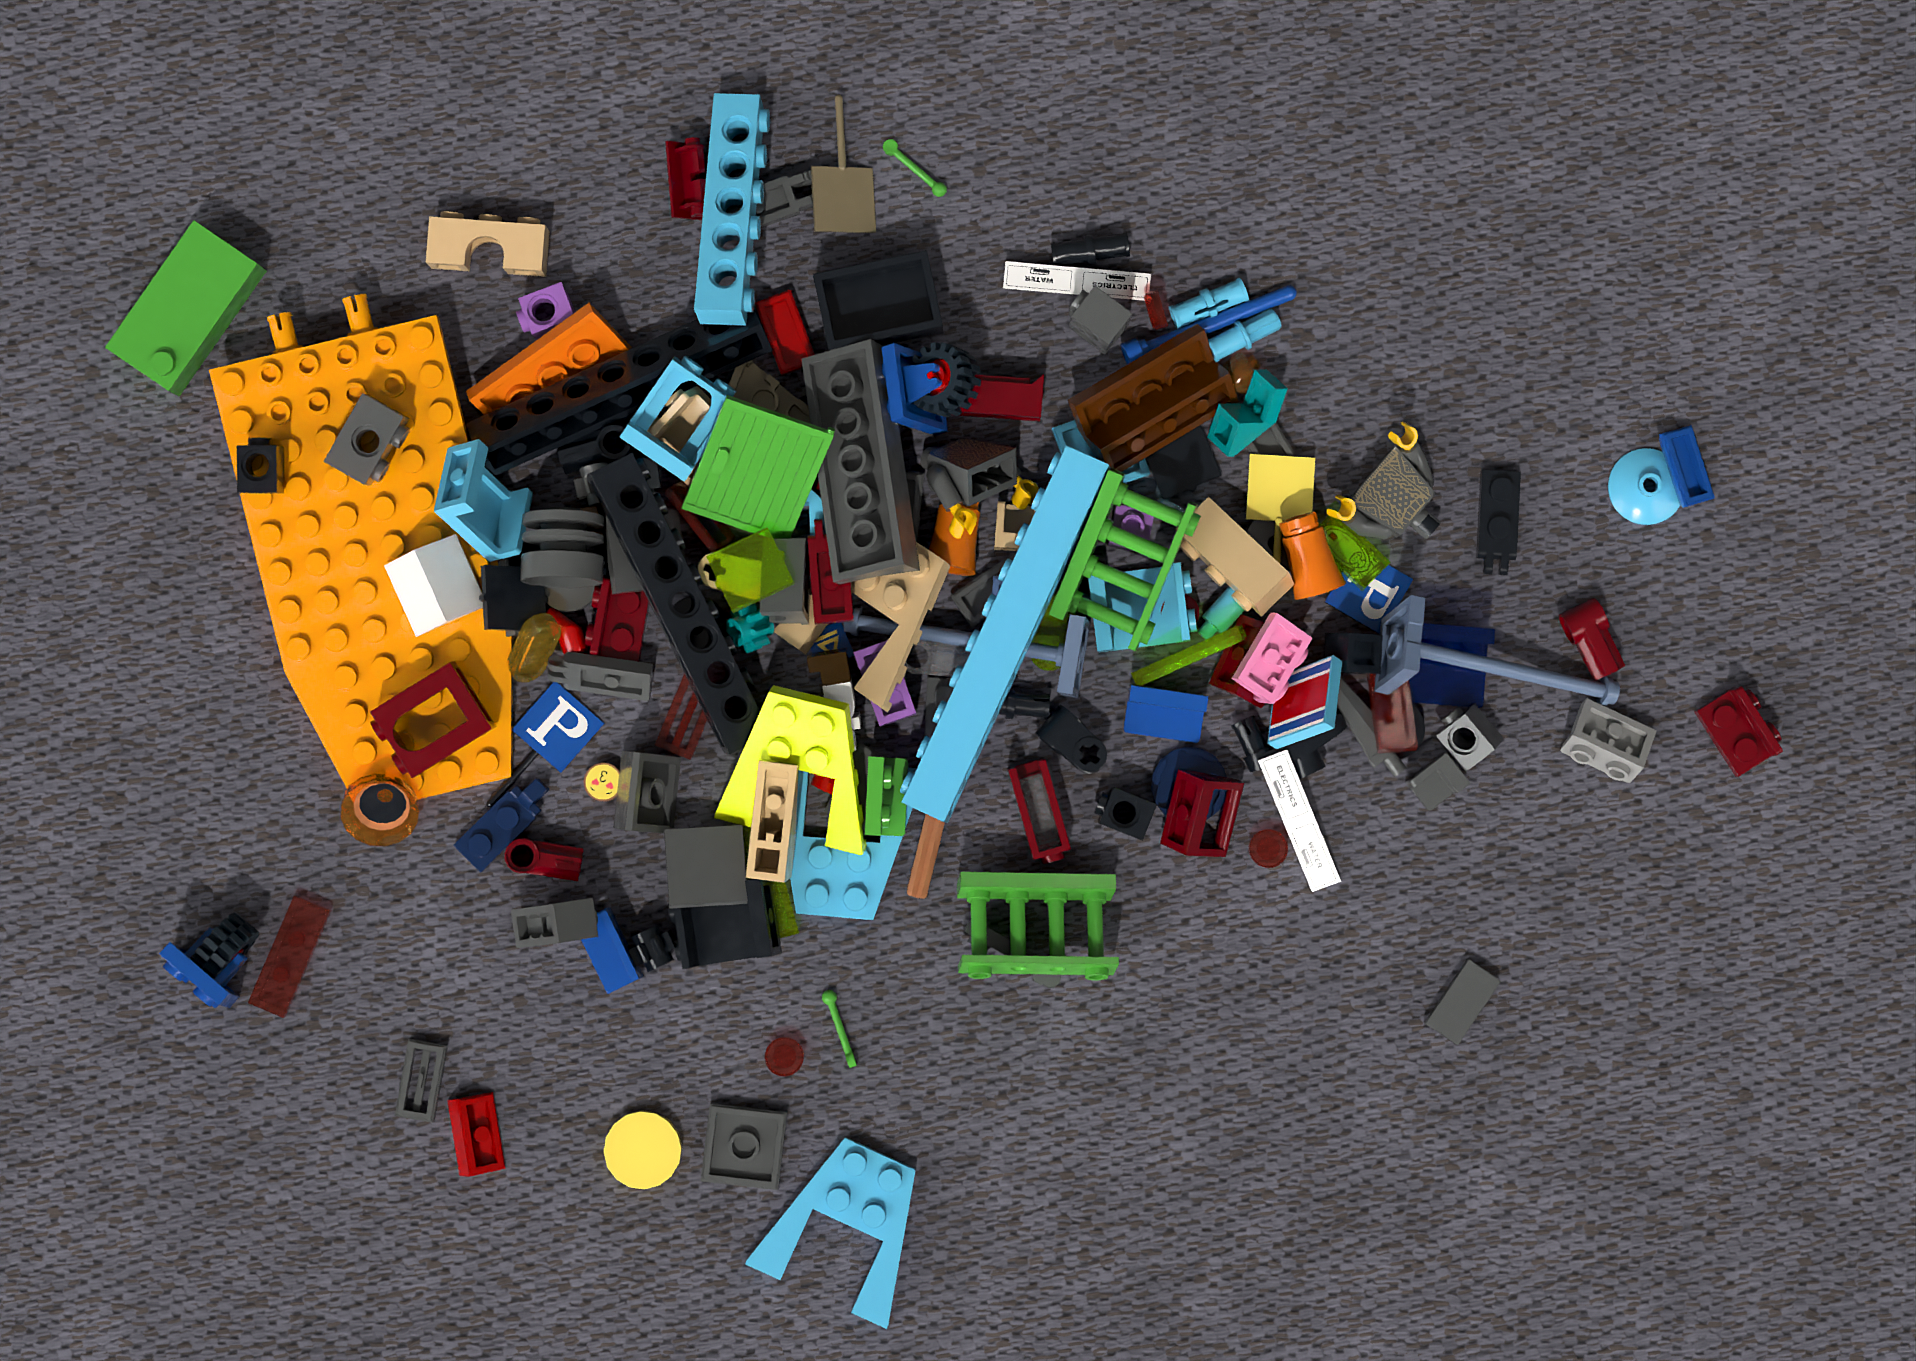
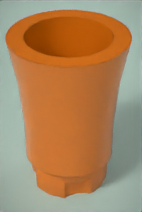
[928,502,981,576]
[1279,512,1346,600]

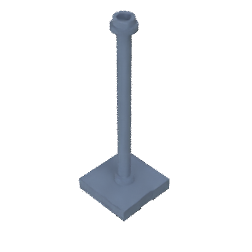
[1374,595,1620,706]
[844,607,1091,699]

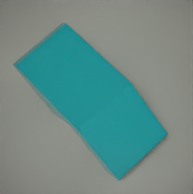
[1207,369,1288,457]

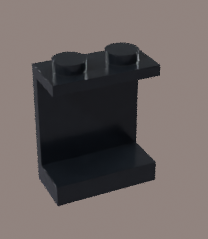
[668,879,782,969]

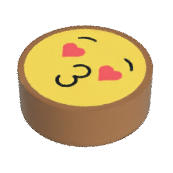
[584,763,620,801]

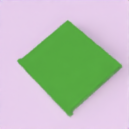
[681,395,835,539]

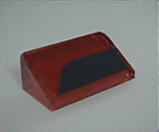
[665,481,736,553]

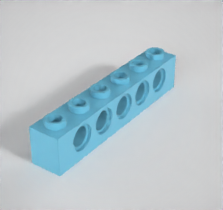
[694,93,770,326]

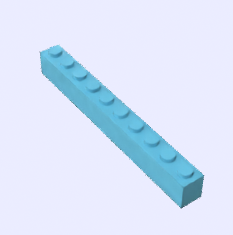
[900,445,1111,823]

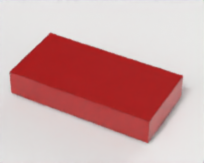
[755,290,815,376]

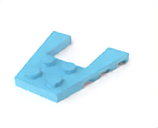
[790,768,917,920]
[745,1137,916,1329]

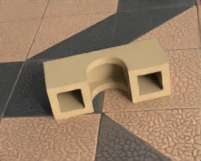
[426,211,550,277]

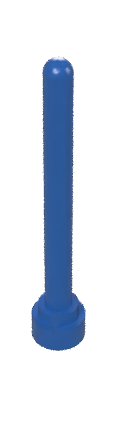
[1120,285,1297,364]

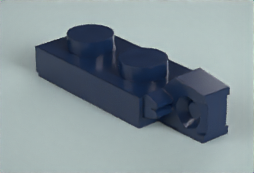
[453,778,550,873]

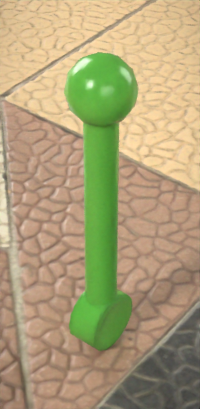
[883,139,947,197]
[822,990,857,1068]

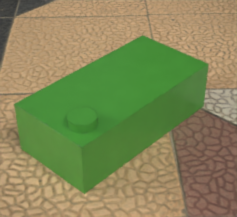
[105,220,267,397]

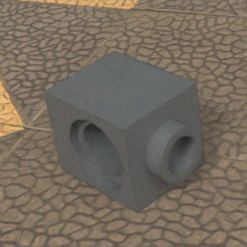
[1437,703,1504,772]

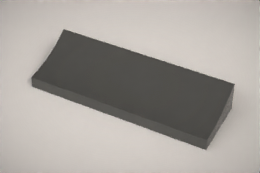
[801,339,920,584]

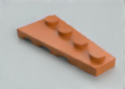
[466,303,632,415]

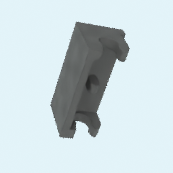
[760,538,811,625]

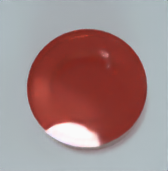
[1144,289,1168,330]
[1248,829,1288,868]
[765,1037,804,1076]

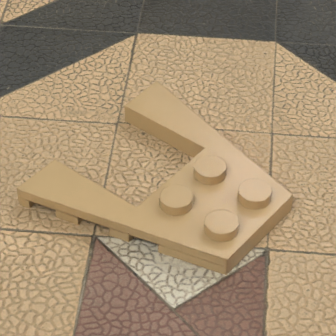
[774,542,950,713]

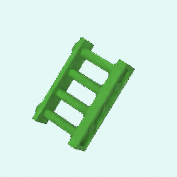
[1049,468,1201,651]
[957,872,1119,981]

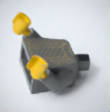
[1327,422,1441,540]
[921,438,1039,539]

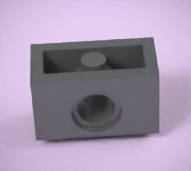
[324,393,410,486]

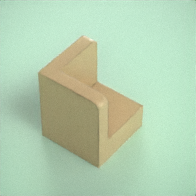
[994,501,1035,551]

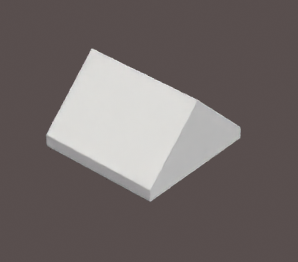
[384,534,483,637]

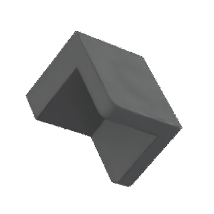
[1405,753,1471,811]

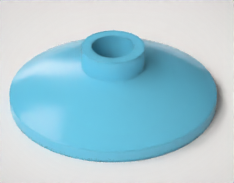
[1608,448,1680,525]

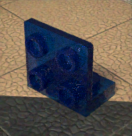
[1405,623,1495,708]

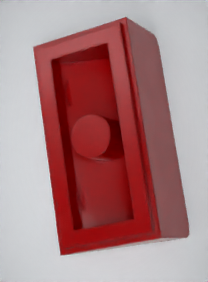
[447,1092,505,1177]

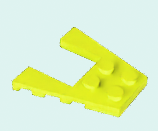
[714,685,867,855]

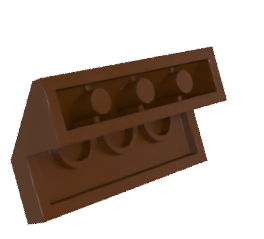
[1068,324,1239,472]

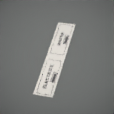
[1003,261,1151,301]
[1258,750,1341,892]

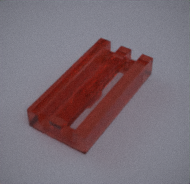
[655,674,708,760]

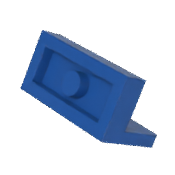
[1123,685,1208,743]
[581,907,643,994]

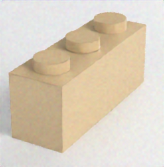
[1175,497,1295,617]

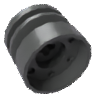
[520,507,605,588]

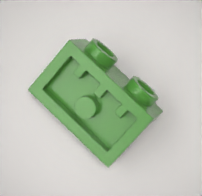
[865,756,908,836]

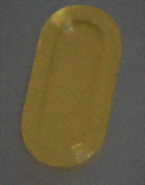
[506,613,561,683]

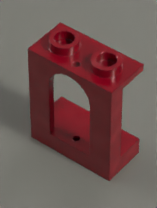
[370,661,497,778]

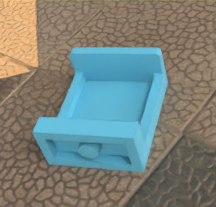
[434,439,533,562]

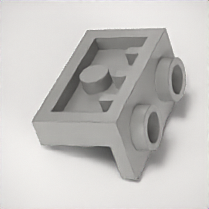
[1560,698,1657,783]

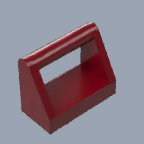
[1160,769,1245,857]

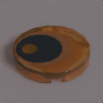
[341,774,419,846]

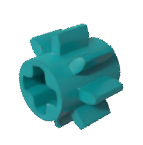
[726,602,774,653]

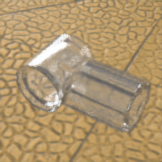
[904,639,970,677]

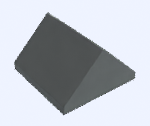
[613,751,681,833]

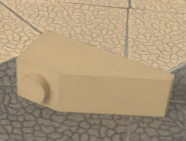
[746,760,799,883]

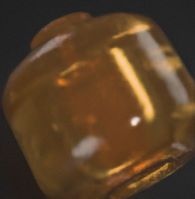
[1222,352,1262,394]

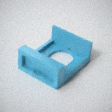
[620,356,736,482]

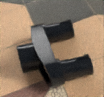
[1231,711,1348,779]

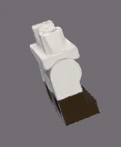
[807,648,861,751]

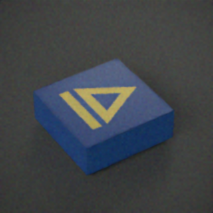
[810,622,855,659]

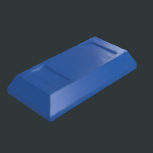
[1659,425,1715,508]

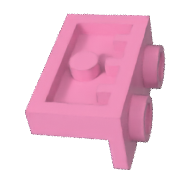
[1231,613,1312,704]

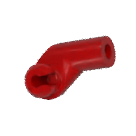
[546,608,589,654]

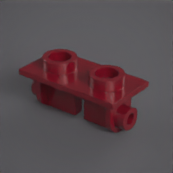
[665,137,706,220]

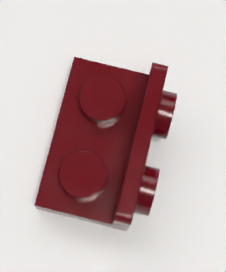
[585,577,650,662]
[1694,686,1783,777]

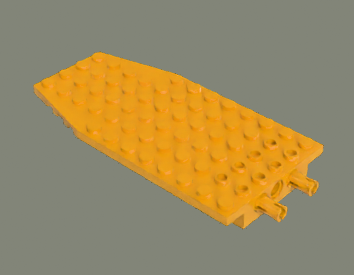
[209,294,513,802]

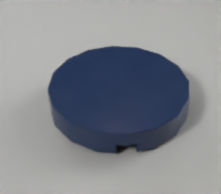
[1151,747,1227,820]

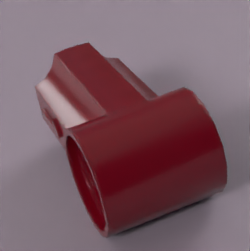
[1558,597,1625,681]
[504,838,584,881]

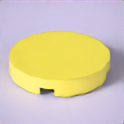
[604,1110,682,1189]

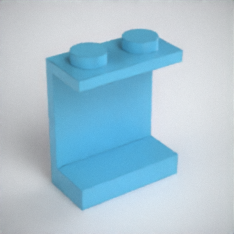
[1088,562,1197,653]

